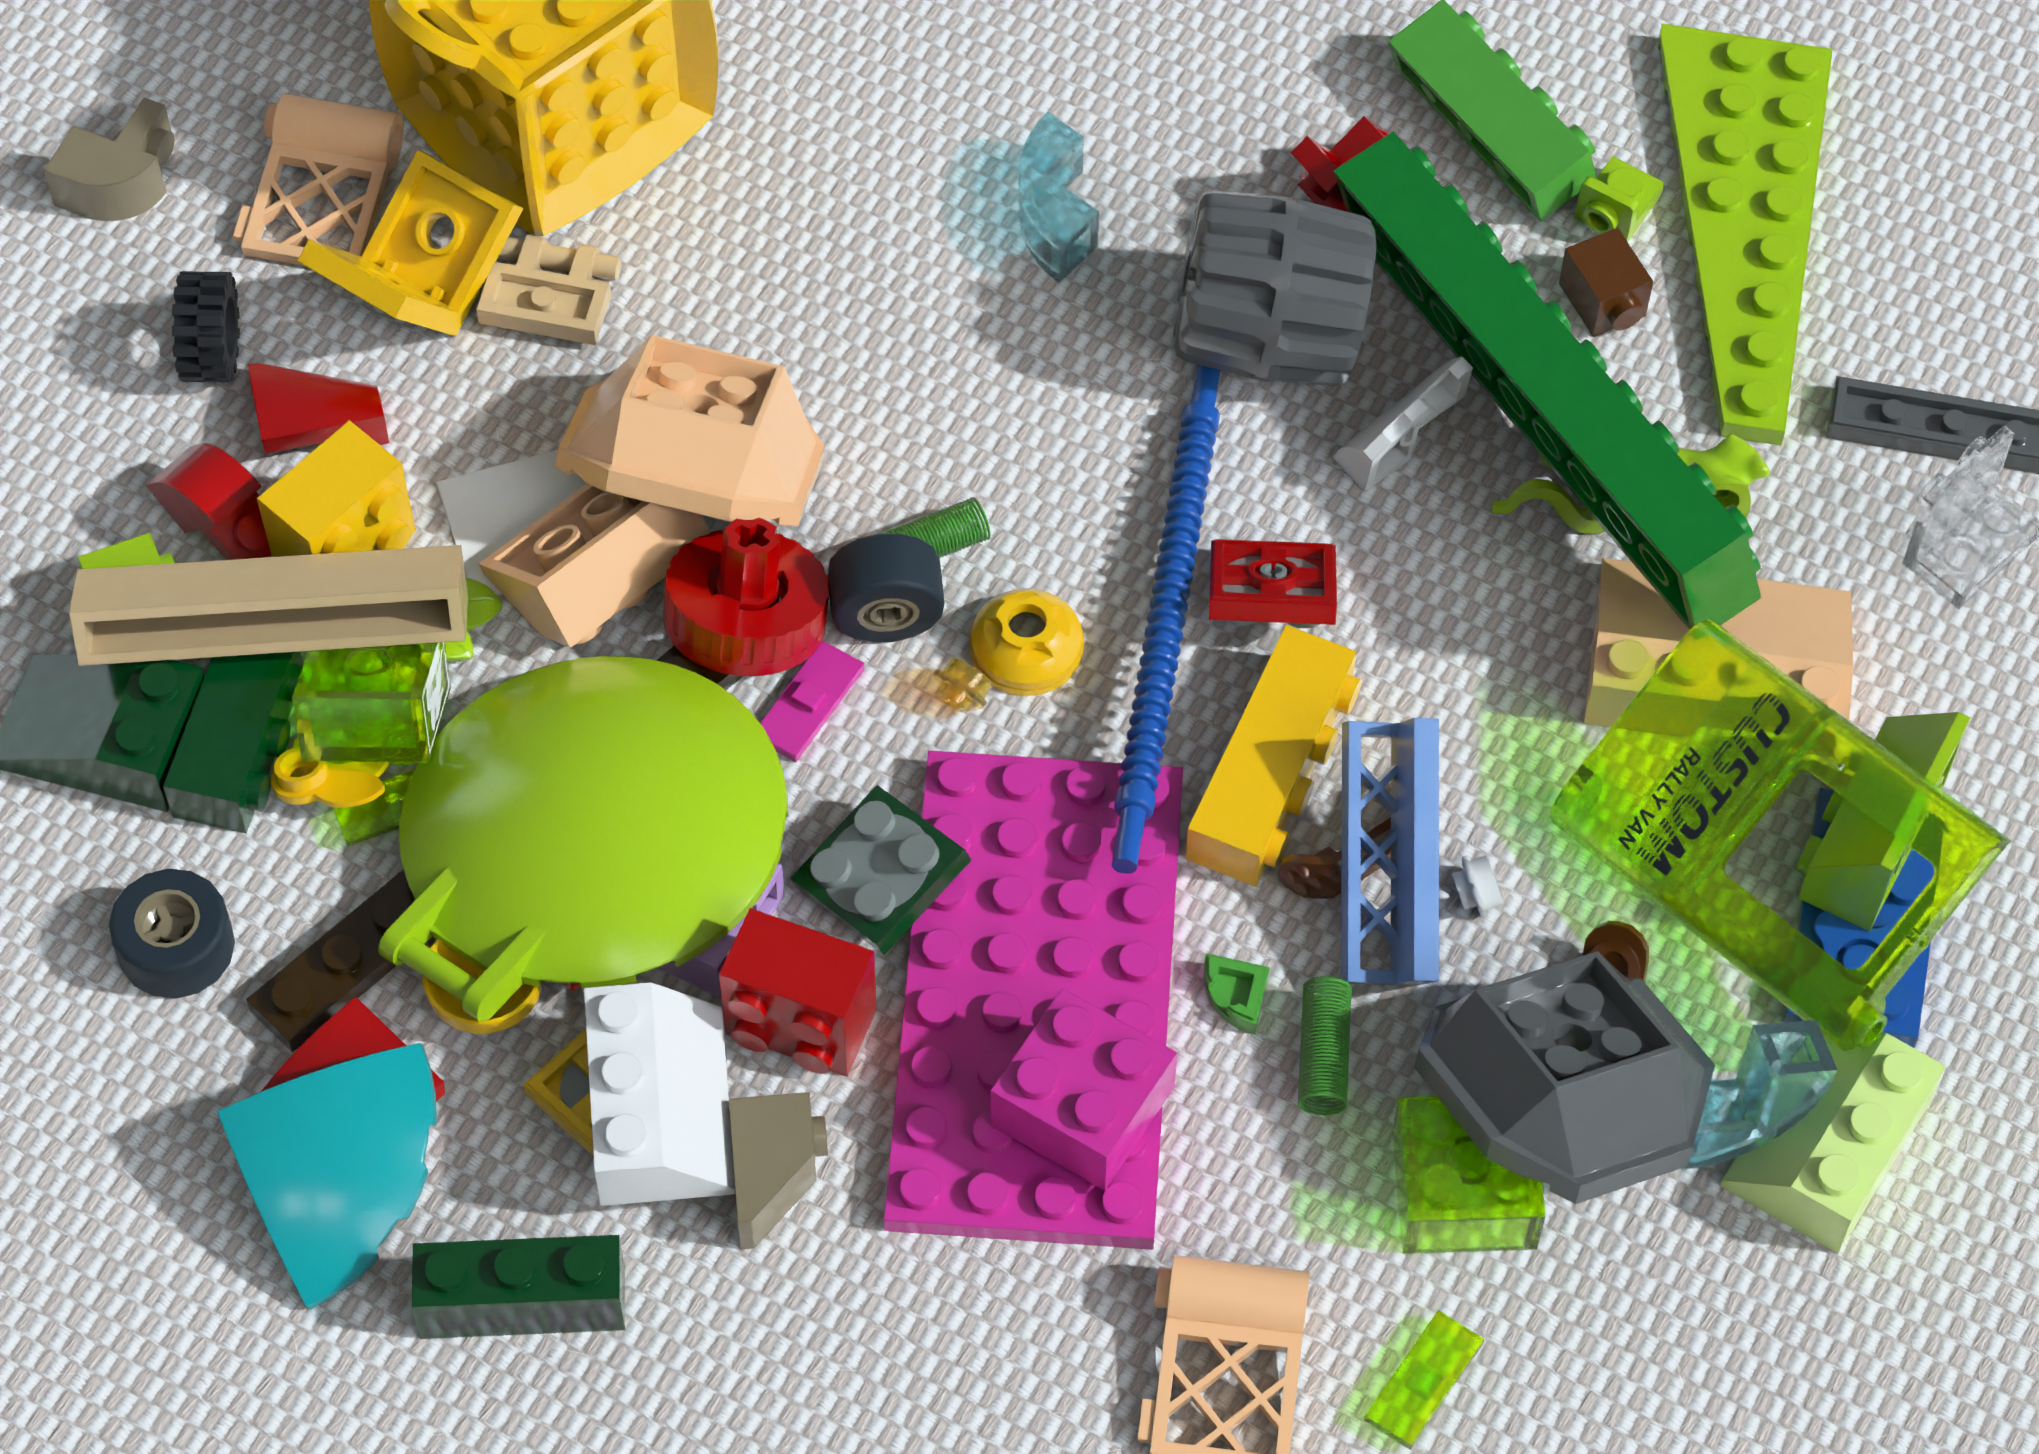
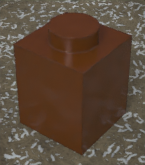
[1559,228,1653,337]

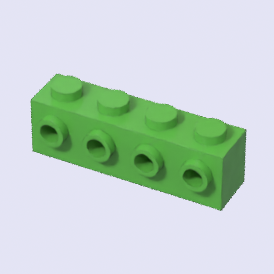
[1388,0,1597,222]

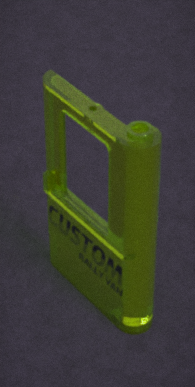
[1550,619,2011,1051]

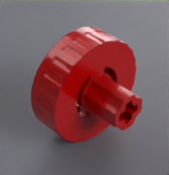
[663,517,830,676]

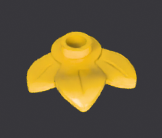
[271,718,394,808]

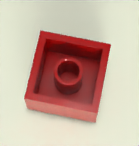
[719,908,877,1077]

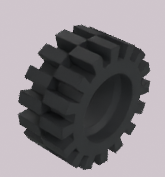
[172,271,240,382]

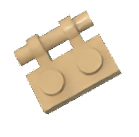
[476,235,621,345]

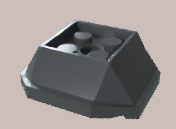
[1414,951,1715,1204]

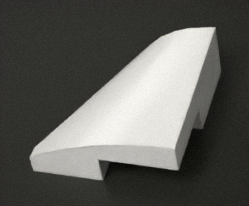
[1333,357,1473,492]

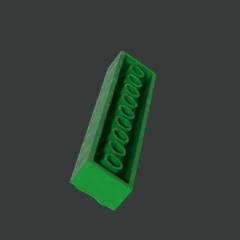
[1333,131,1761,640]

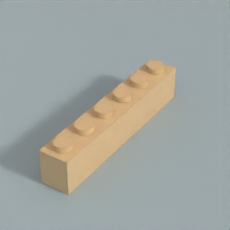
[69,545,468,666]

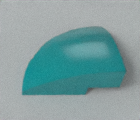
[217,1043,437,1310]

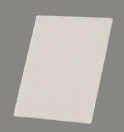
[436,450,587,595]

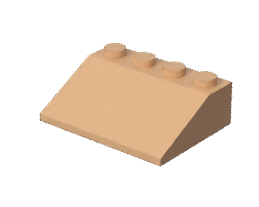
[1583,558,1853,758]

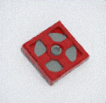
[1209,539,1337,628]

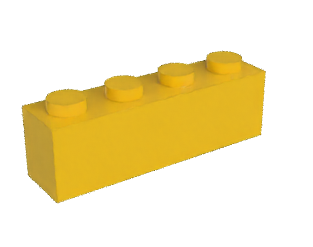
[1185,625,1362,887]

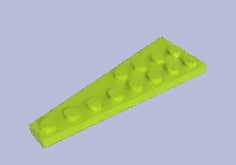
[1657,23,1833,445]

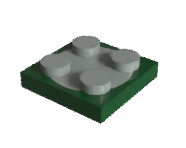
[790,785,971,955]

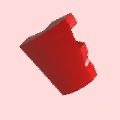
[247,363,390,454]

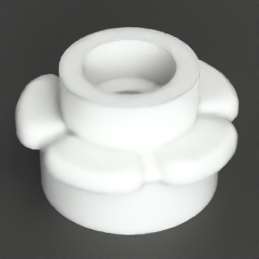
[1452,855,1504,917]

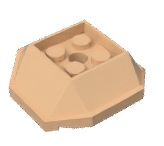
[555,335,825,526]

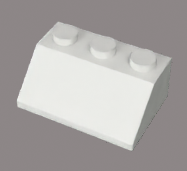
[584,983,736,1206]

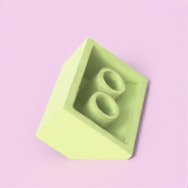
[1720,1029,1946,1254]

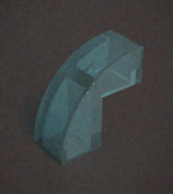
[1018,112,1099,283]
[1681,1020,1838,1170]

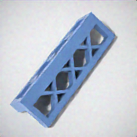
[1341,717,1439,986]

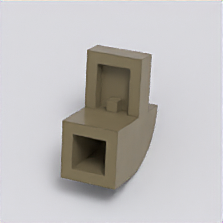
[44,97,175,221]

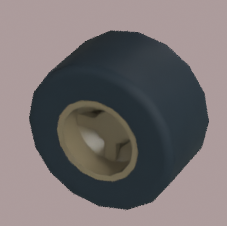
[827,534,945,642]
[109,868,235,999]

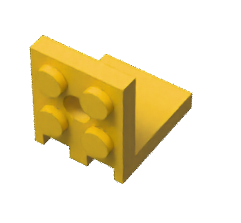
[297,150,524,336]

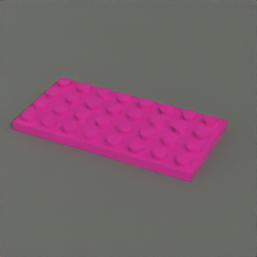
[884,750,1184,1250]

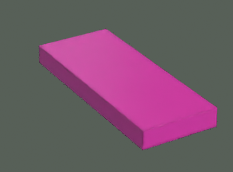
[760,640,865,762]

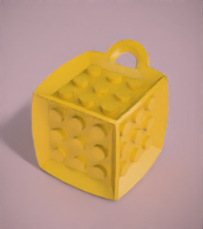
[369,0,719,236]

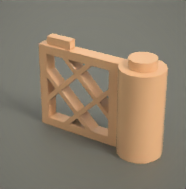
[233,93,404,267]
[1138,1255,1310,1454]

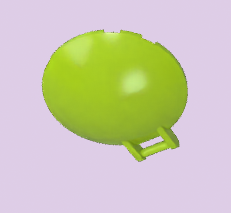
[378,656,788,1022]

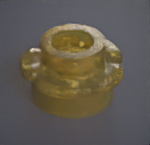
[933,657,993,714]

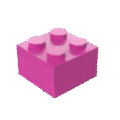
[990,988,1178,1191]

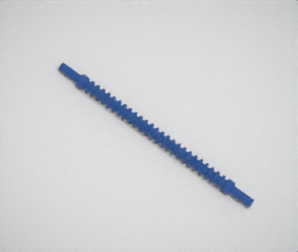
[1111,364,1221,874]

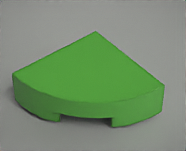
[1203,953,1270,1035]

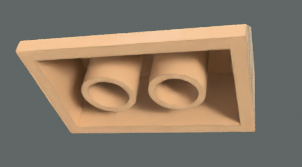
[478,483,710,648]

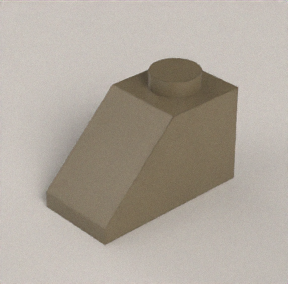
[729,1092,828,1249]

